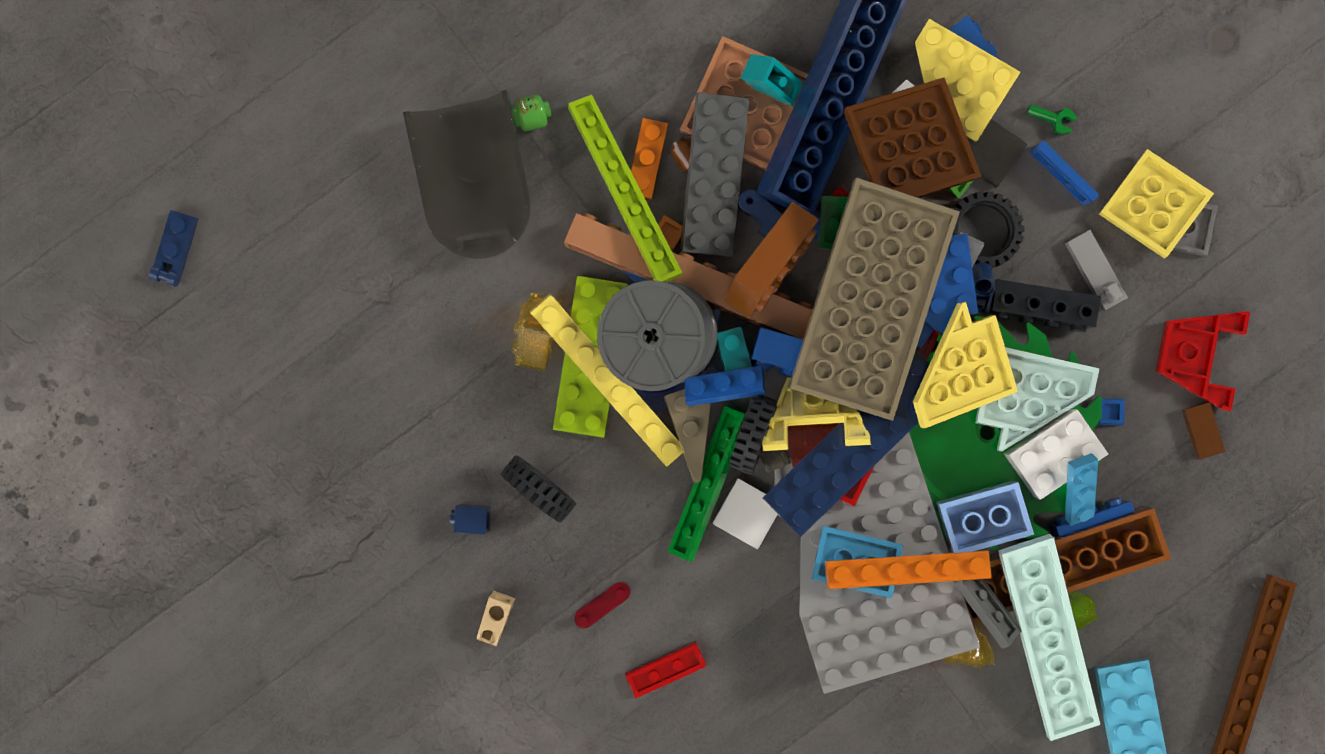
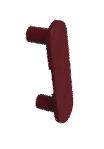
[574,582,630,629]

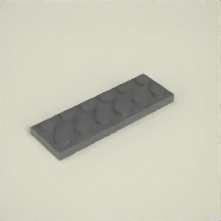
[680,92,749,256]

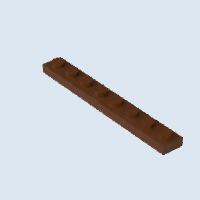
[1211,574,1297,754]

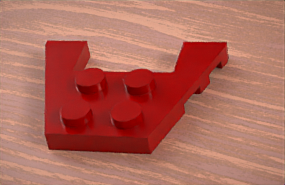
[1155,311,1250,412]

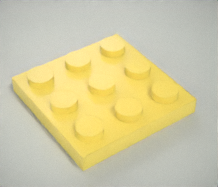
[1099,149,1214,258]

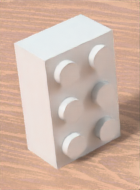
[1003,409,1108,500]

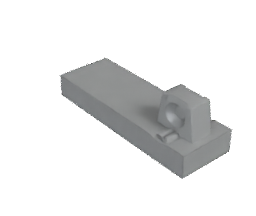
[1064,230,1128,311]

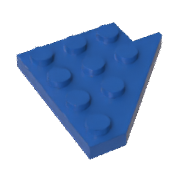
[925,233,978,336]

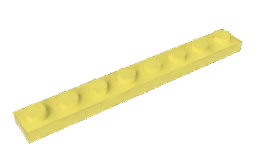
[530,294,683,467]

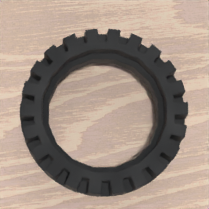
[951,191,1024,268]
[729,395,778,475]
[501,455,576,523]

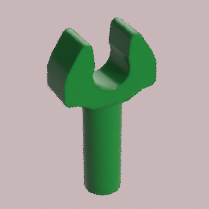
[1027,104,1077,135]

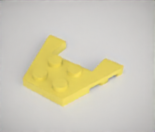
[762,377,871,451]

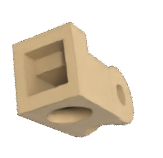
[477,590,515,646]

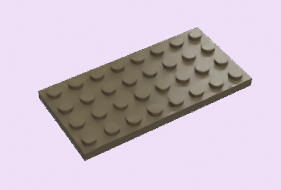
[788,178,960,421]

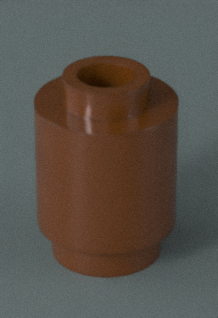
[670,137,691,174]

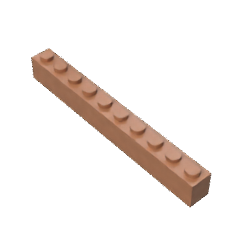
[564,213,814,340]

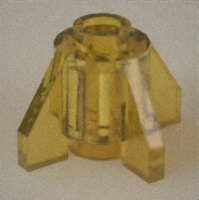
[943,626,994,669]

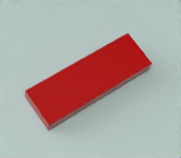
[625,641,707,699]

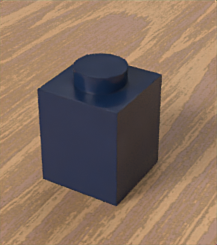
[450,504,491,534]

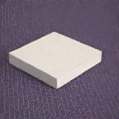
[712,478,778,549]

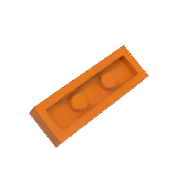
[631,118,668,200]

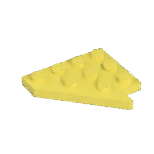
[915,19,1020,142]
[913,302,1018,428]

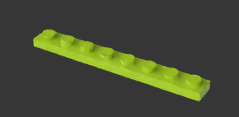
[568,94,682,283]

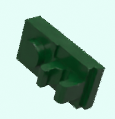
[818,195,848,249]

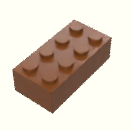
[725,202,819,318]

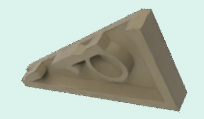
[664,389,711,483]

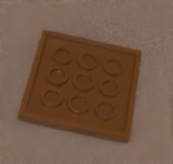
[844,77,981,198]

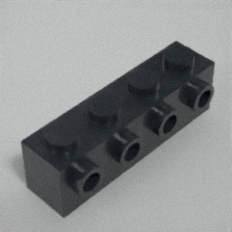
[988,279,1101,332]

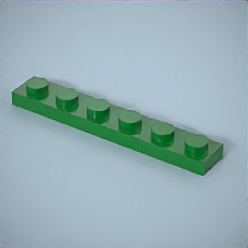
[667,406,745,562]

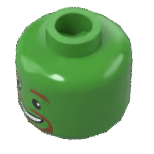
[512,94,551,132]

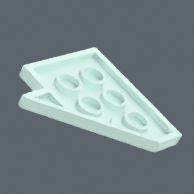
[975,347,1099,452]

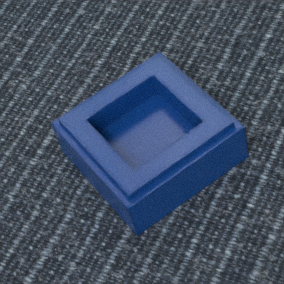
[1098,398,1125,425]

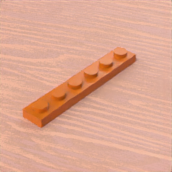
[825,551,991,589]

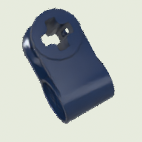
[972,263,996,314]

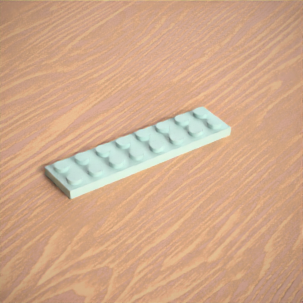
[998,534,1100,741]

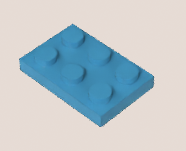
[811,526,903,598]

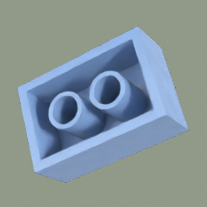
[936,480,1034,553]

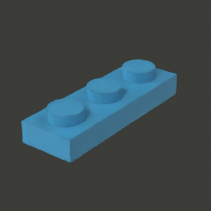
[1065,453,1098,526]

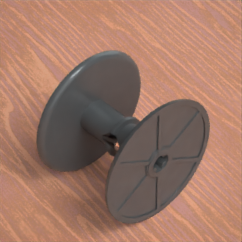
[597,281,717,391]

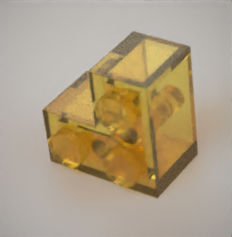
[512,293,561,371]

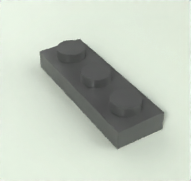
[954,579,1021,648]

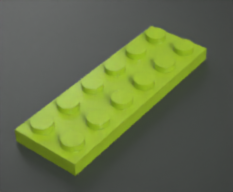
[553,276,629,438]

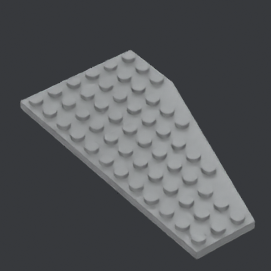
[799,423,980,694]

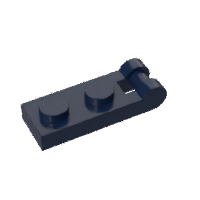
[149,210,199,287]

